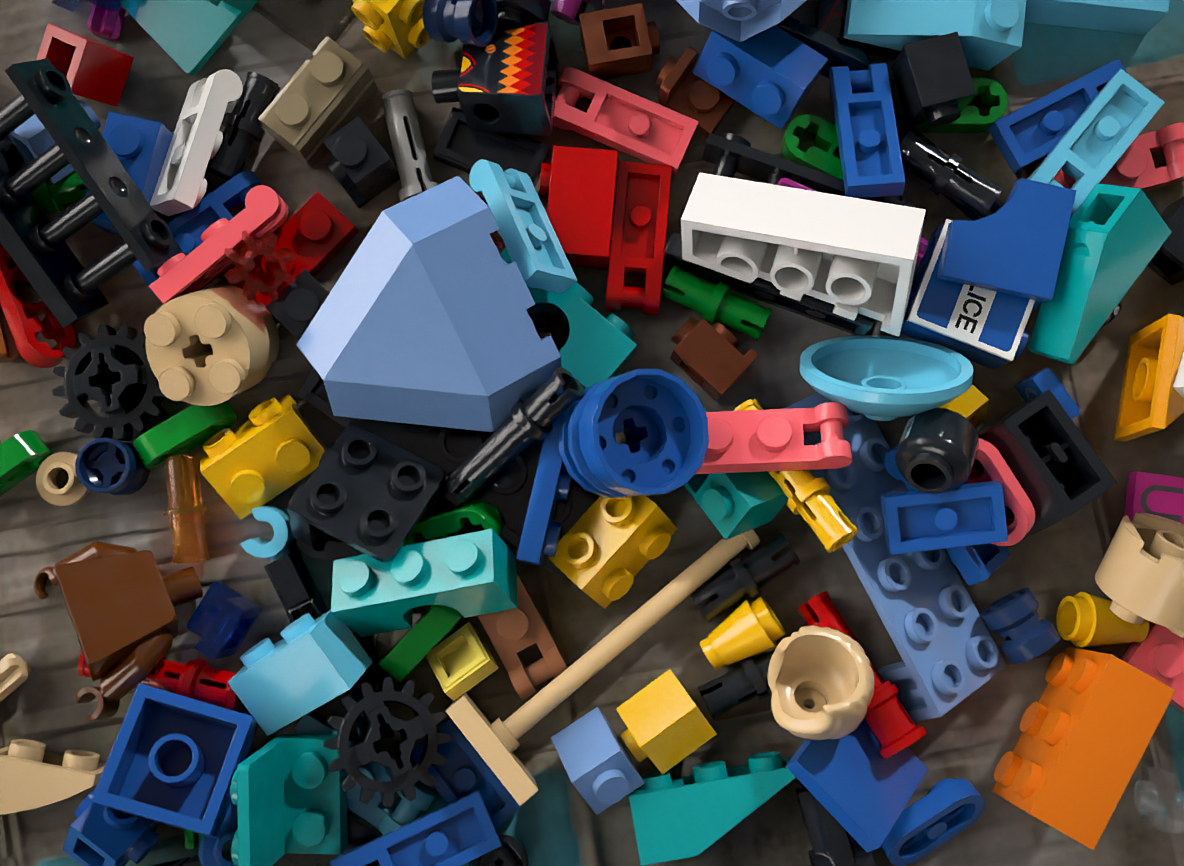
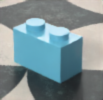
[227,610,373,736]

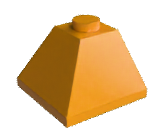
[1114,314,1184,442]

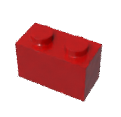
[540,145,618,270]

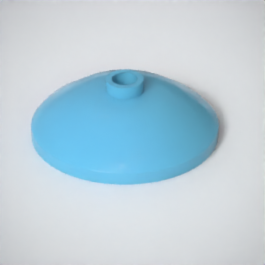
[799,335,974,421]

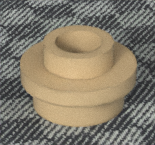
[36,452,90,506]

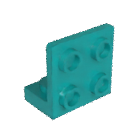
[121,0,259,75]
[230,734,348,866]

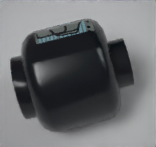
[895,408,979,494]

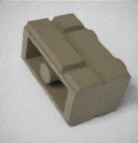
[258,36,378,169]

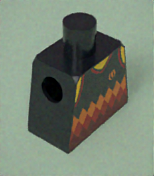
[432,21,559,136]

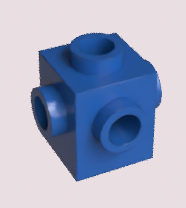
[62,789,161,866]

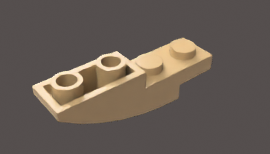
[0,739,106,815]

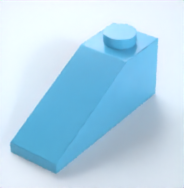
[843,0,1026,71]

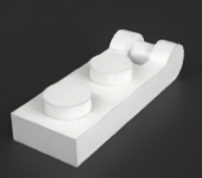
[150,69,243,216]

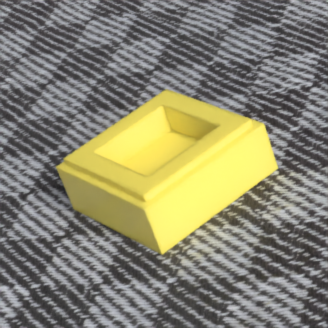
[426,622,499,701]

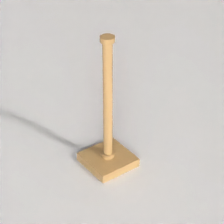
[445,529,760,806]

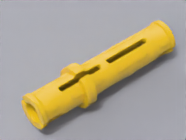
[733,399,858,553]

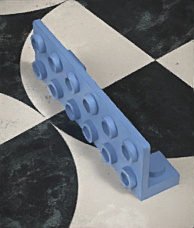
[784,392,1006,722]

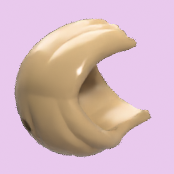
[767,625,875,740]

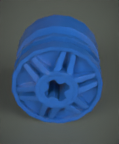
[558,369,709,498]

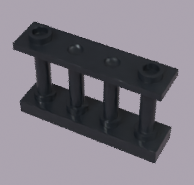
[0,58,183,328]
[663,133,916,336]

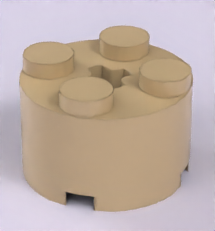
[144,284,279,406]
[1095,513,1184,638]

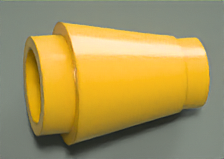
[1056,592,1149,647]
[699,596,786,670]

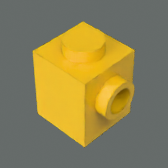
[616,669,717,775]

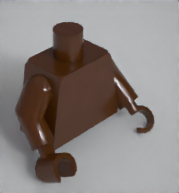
[34,541,203,721]

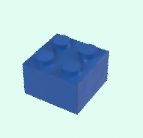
[91,683,258,839]

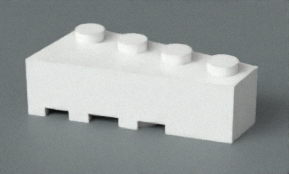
[681,172,926,337]

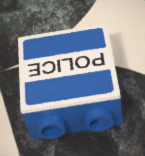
[900,219,1041,370]

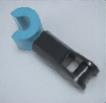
[240,505,329,624]

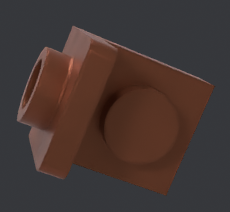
[656,46,736,139]

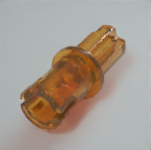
[163,454,210,564]

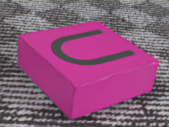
[1124,471,1184,524]

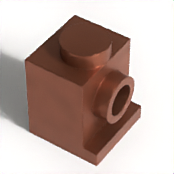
[579,3,660,79]
[670,316,759,402]

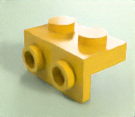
[200,394,327,520]
[548,495,678,609]

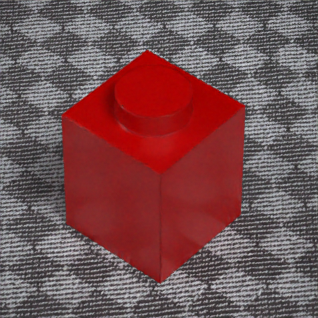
[36,23,134,107]

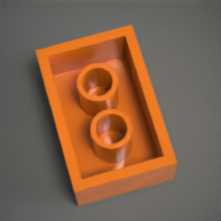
[992,646,1176,851]

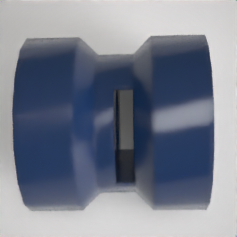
[423,0,498,47]
[75,438,150,495]
[980,588,1060,664]

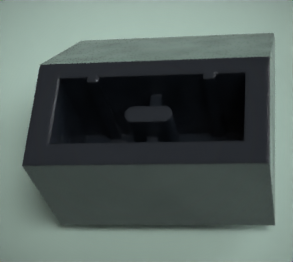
[973,390,1117,548]

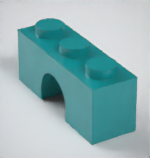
[500,247,637,389]
[331,529,518,637]

